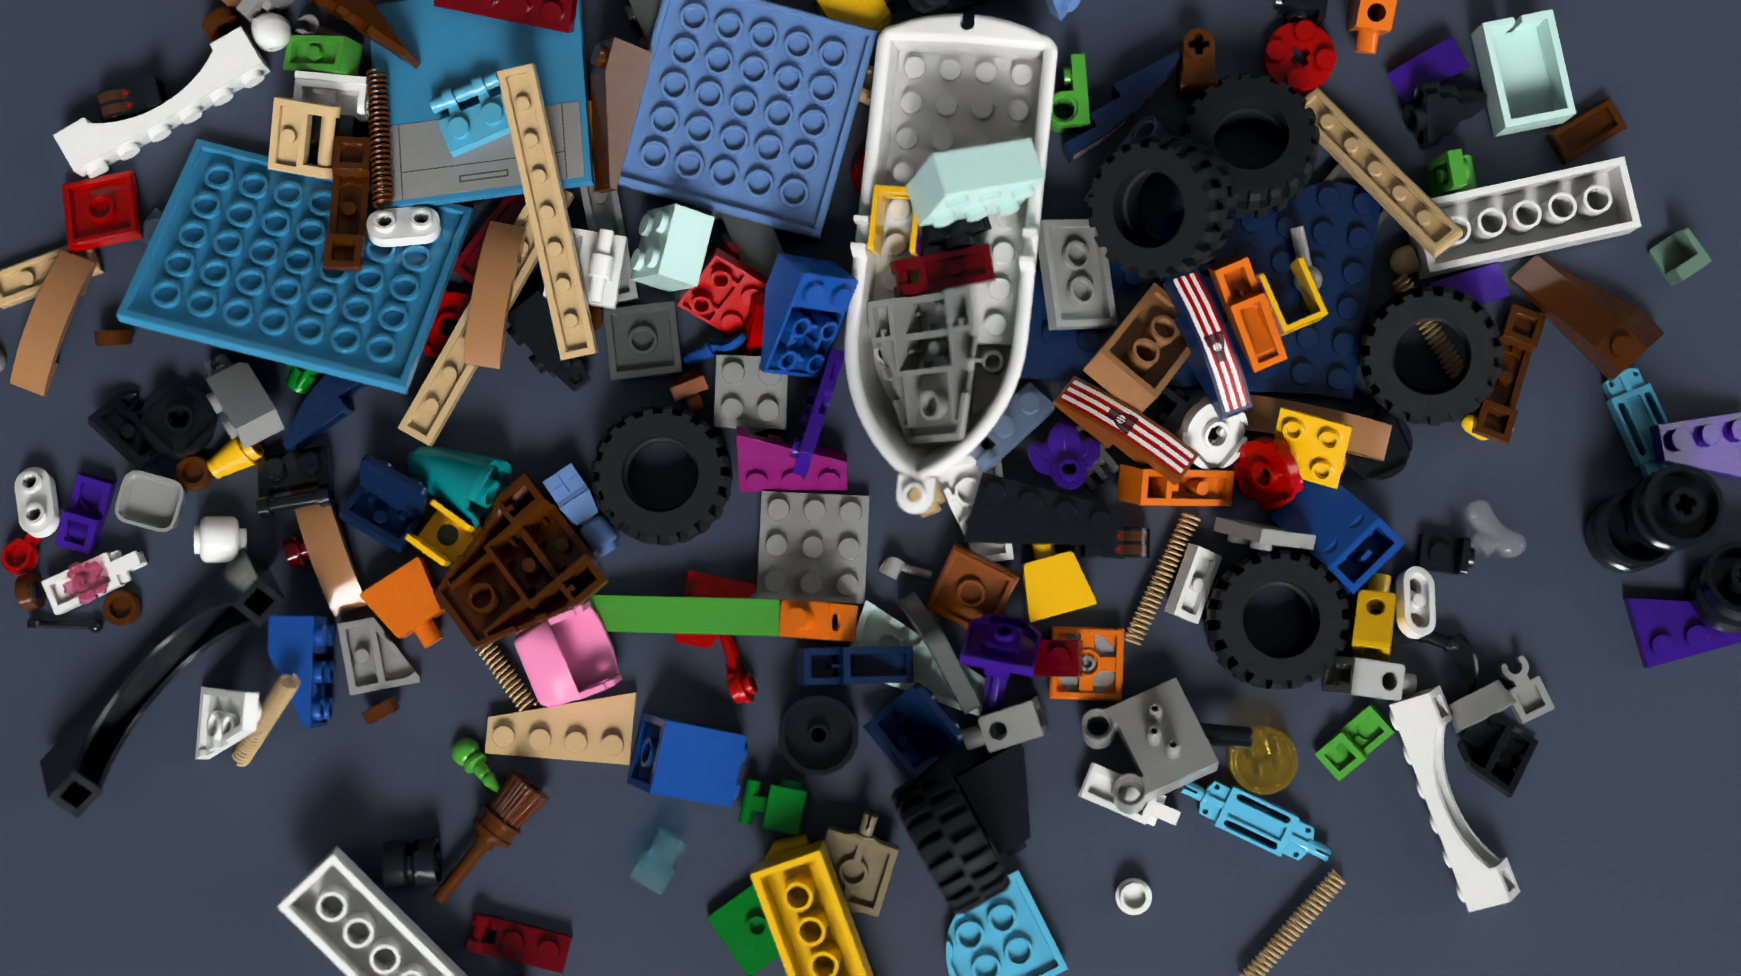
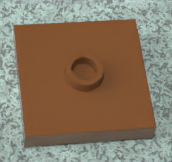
[925,543,1020,629]

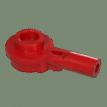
[1,533,42,575]
[719,635,758,704]

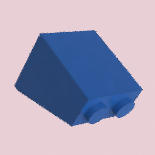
[627,712,748,808]

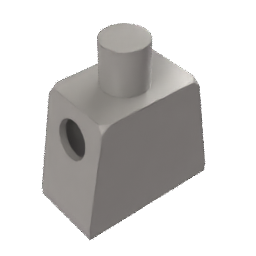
[1322,656,1417,701]
[961,695,1049,753]

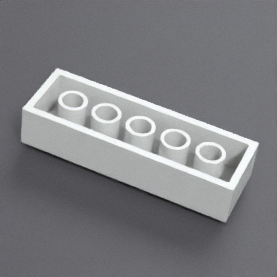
[1408,156,1641,279]
[277,846,467,976]

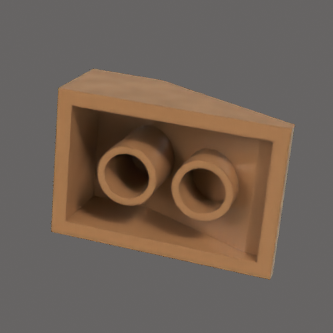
[1083,282,1191,413]

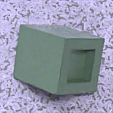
[1647,226,1712,287]

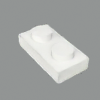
[1164,543,1222,624]

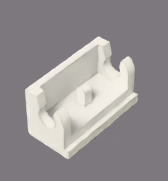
[293,70,373,124]

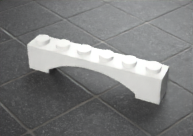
[53,26,271,179]
[1389,685,1520,912]

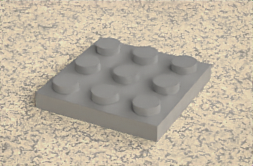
[756,491,870,604]

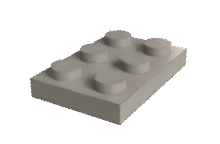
[1038,219,1118,330]

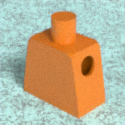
[1347,0,1397,55]
[359,557,446,649]
[779,599,858,642]

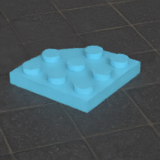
[945,869,1068,976]

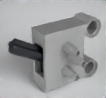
[1081,677,1253,814]

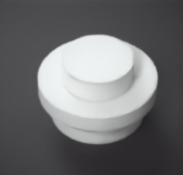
[1115,878,1152,915]

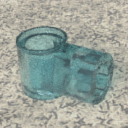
[629,827,688,896]

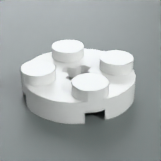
[1175,396,1248,470]

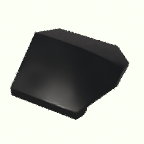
[1457,714,1539,798]

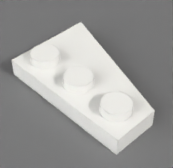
[937,455,1014,562]
[195,687,262,760]

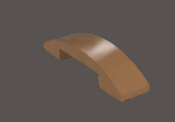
[464,221,527,370]
[10,250,97,397]
[1245,395,1392,461]
[290,486,368,617]

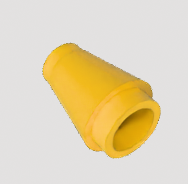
[207,436,264,479]

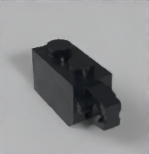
[506,290,592,392]

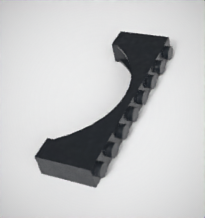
[40,548,286,818]

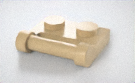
[268,96,341,179]

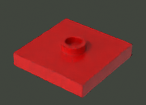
[61,170,143,253]

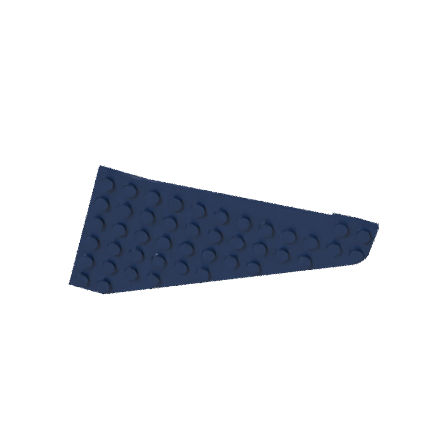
[1019,181,1381,402]

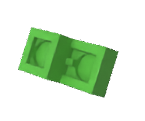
[1314,702,1395,781]

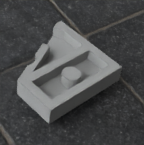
[1213,517,1316,551]
[337,617,420,696]

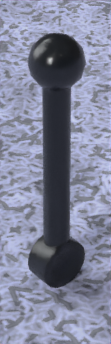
[27,619,103,633]

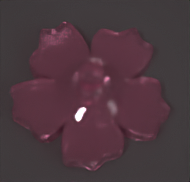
[63,561,109,605]

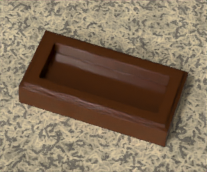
[1545,98,1628,166]

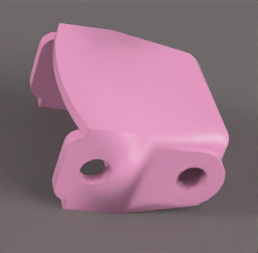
[514,600,623,709]

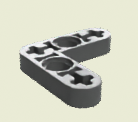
[898,591,981,715]

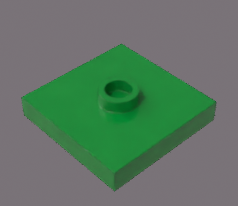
[707,884,780,976]

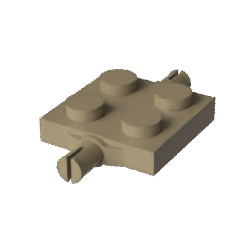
[825,811,900,917]

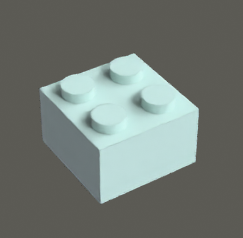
[630,204,715,292]

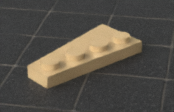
[485,692,637,765]

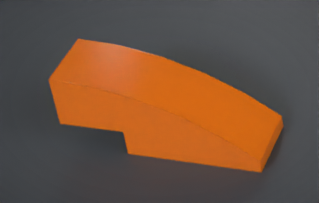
[1207,253,1288,373]

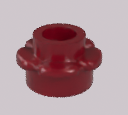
[282,533,310,568]

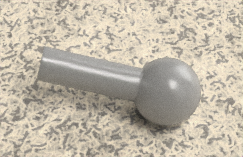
[1289,225,1323,292]

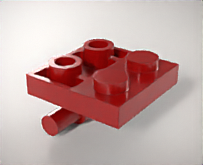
[677,242,769,337]

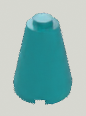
[406,444,511,528]

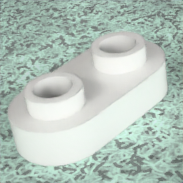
[366,206,441,247]
[14,467,60,538]
[1396,566,1436,639]

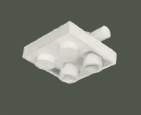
[543,228,628,310]

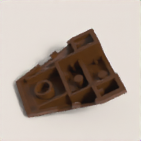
[434,473,609,649]

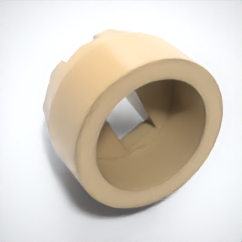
[1390,244,1419,275]

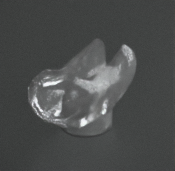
[1464,500,1526,558]

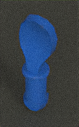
[681,331,747,368]

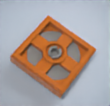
[1048,626,1124,701]

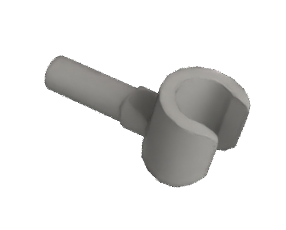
[294,14,348,37]
[879,556,932,580]

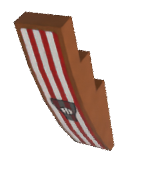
[1052,376,1200,485]

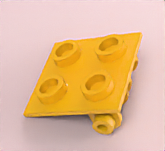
[1274,406,1353,489]

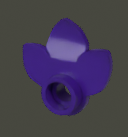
[1027,421,1100,490]

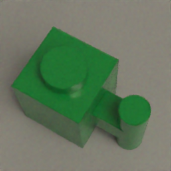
[738,778,808,835]

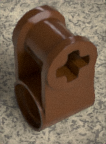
[1176,28,1217,99]

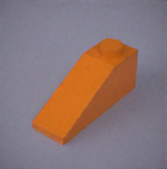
[1117,464,1234,507]

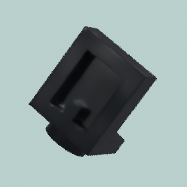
[1154,386,1192,434]
[1416,533,1475,576]

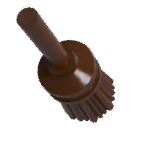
[432,769,550,904]

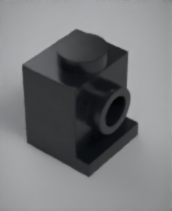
[1273,0,1328,27]

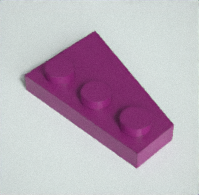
[736,426,847,492]

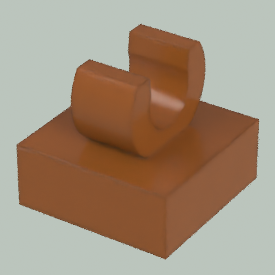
[668,368,709,412]

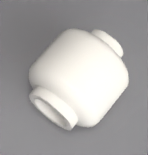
[194,516,247,563]

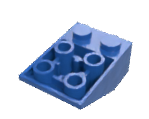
[760,253,859,378]
[1269,481,1405,595]
[268,616,336,728]

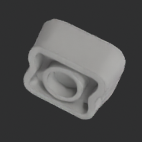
[115,470,187,532]
[1448,680,1517,734]

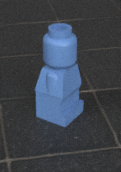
[543,463,619,557]

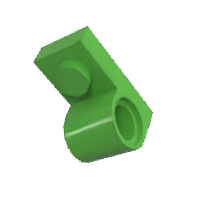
[283,35,363,76]
[1050,53,1090,133]
[1425,149,1477,198]

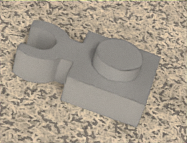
[1497,655,1555,724]

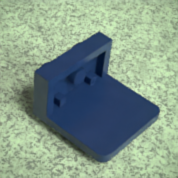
[339,455,428,554]
[863,683,964,781]

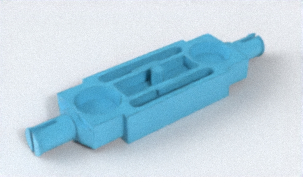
[1601,368,1670,478]
[1180,779,1332,862]

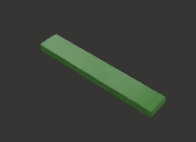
[587,595,782,636]

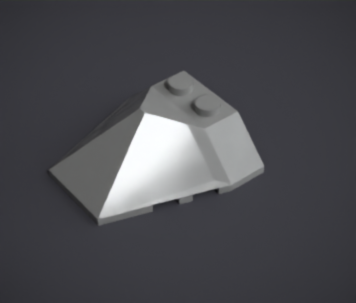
[867,285,979,445]

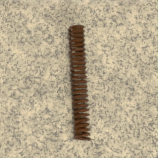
[366,67,394,210]

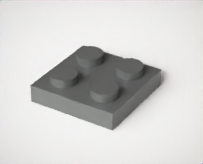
[603,301,683,382]

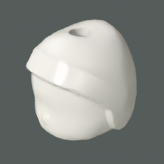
[251,13,291,52]

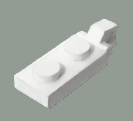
[41,550,148,615]
[1077,762,1181,826]

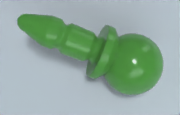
[451,737,501,792]

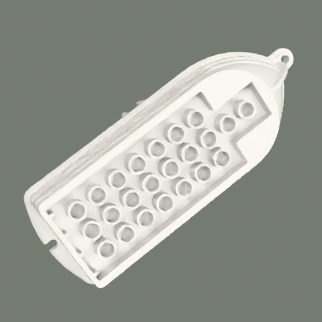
[844,13,1058,514]

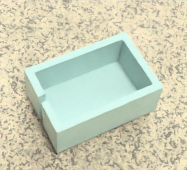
[1471,9,1576,137]
[906,138,1045,228]

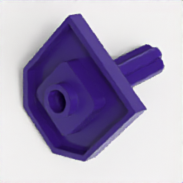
[959,613,1042,710]

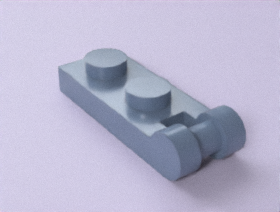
[967,382,1055,473]

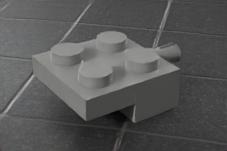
[714,355,788,435]

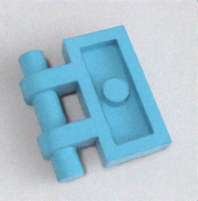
[429,72,510,158]

